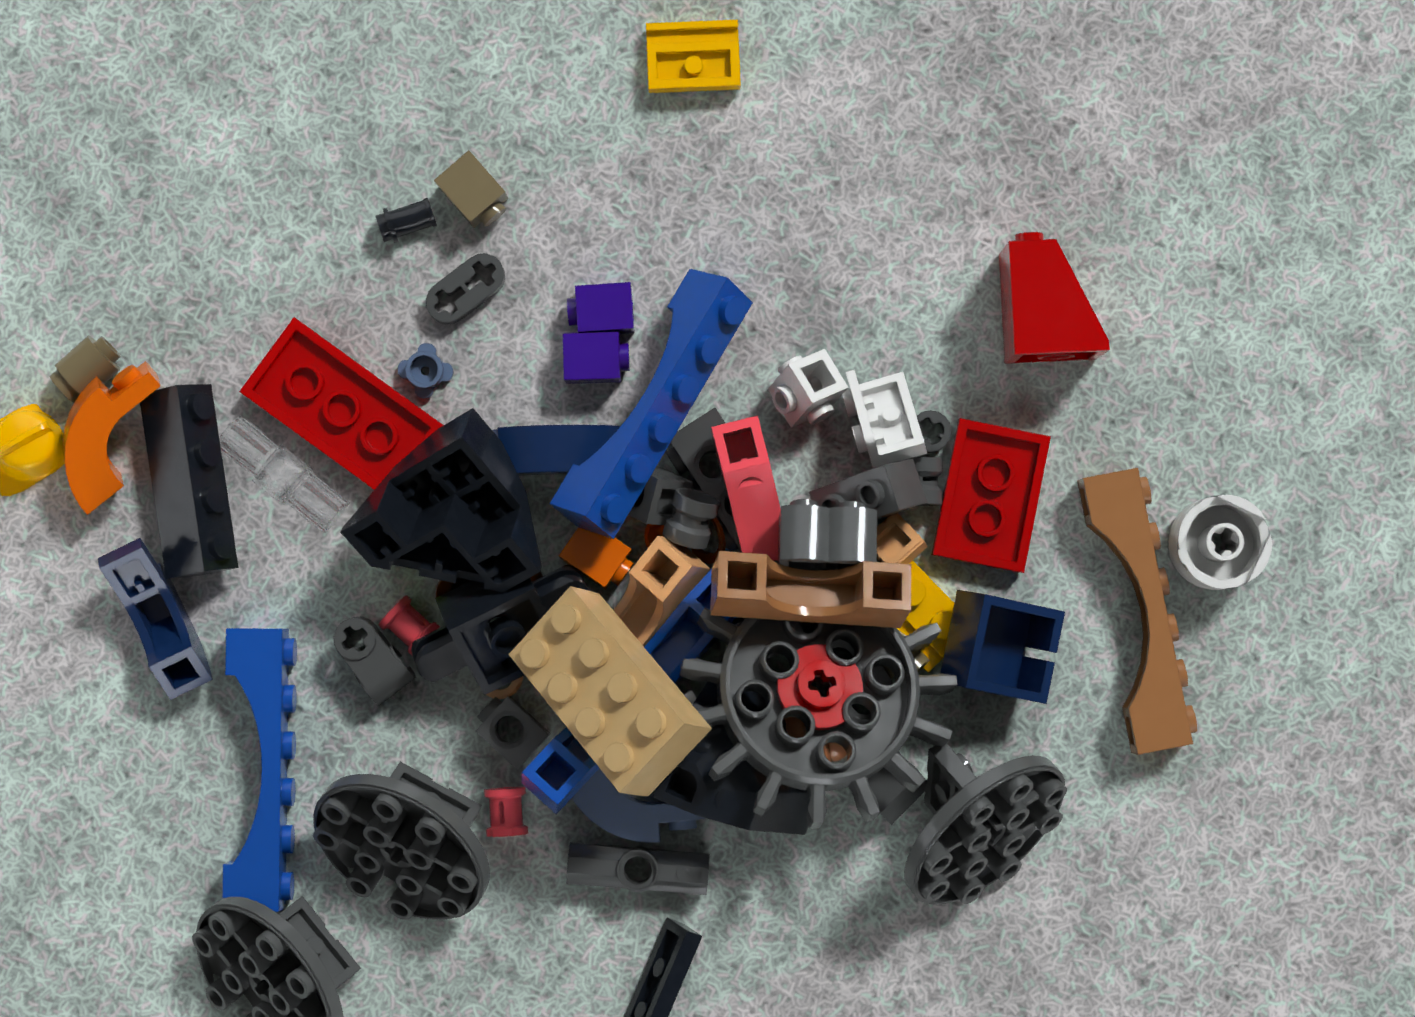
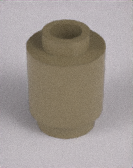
[49,335,121,403]

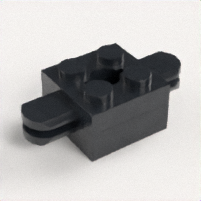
[411,565,589,695]

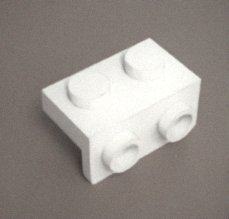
[842,370,927,468]

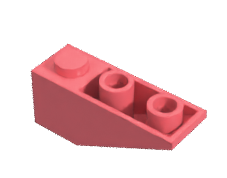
[711,415,780,561]

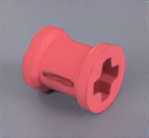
[378,595,440,655]
[484,786,528,837]

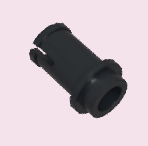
[375,198,437,243]

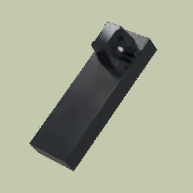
[624,917,702,1017]

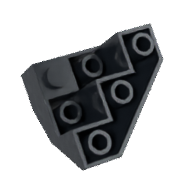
[653,661,809,835]

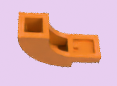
[63,361,161,515]

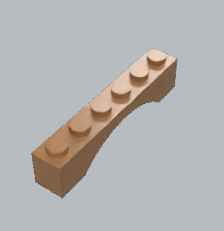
[1077,468,1197,755]

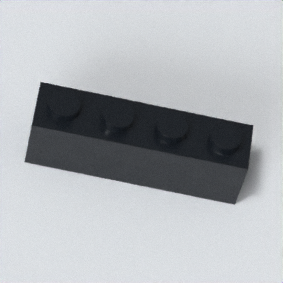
[140,384,239,579]

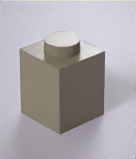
[434,150,509,228]

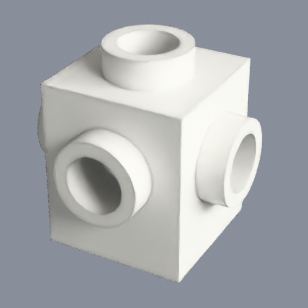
[768,349,849,428]

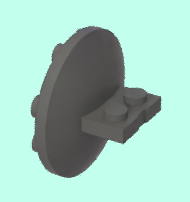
[904,743,1067,904]
[313,761,490,920]
[192,896,361,1017]

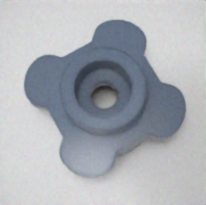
[398,343,453,399]

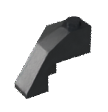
[340,408,542,592]

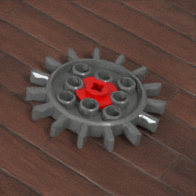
[679,608,957,829]

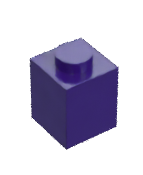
[567,282,635,334]
[563,332,630,384]

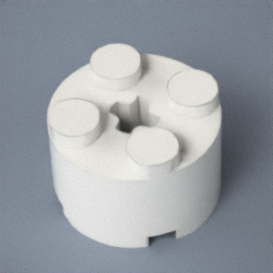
[1168,495,1272,590]

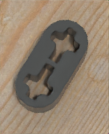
[426,253,505,325]

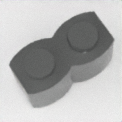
[778,499,877,571]

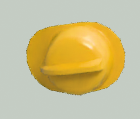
[0,404,65,496]

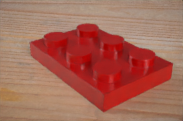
[931,418,1051,573]

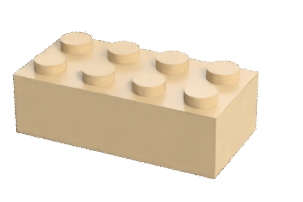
[508,586,712,797]

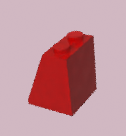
[999,232,1110,364]

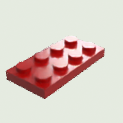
[239,317,444,490]

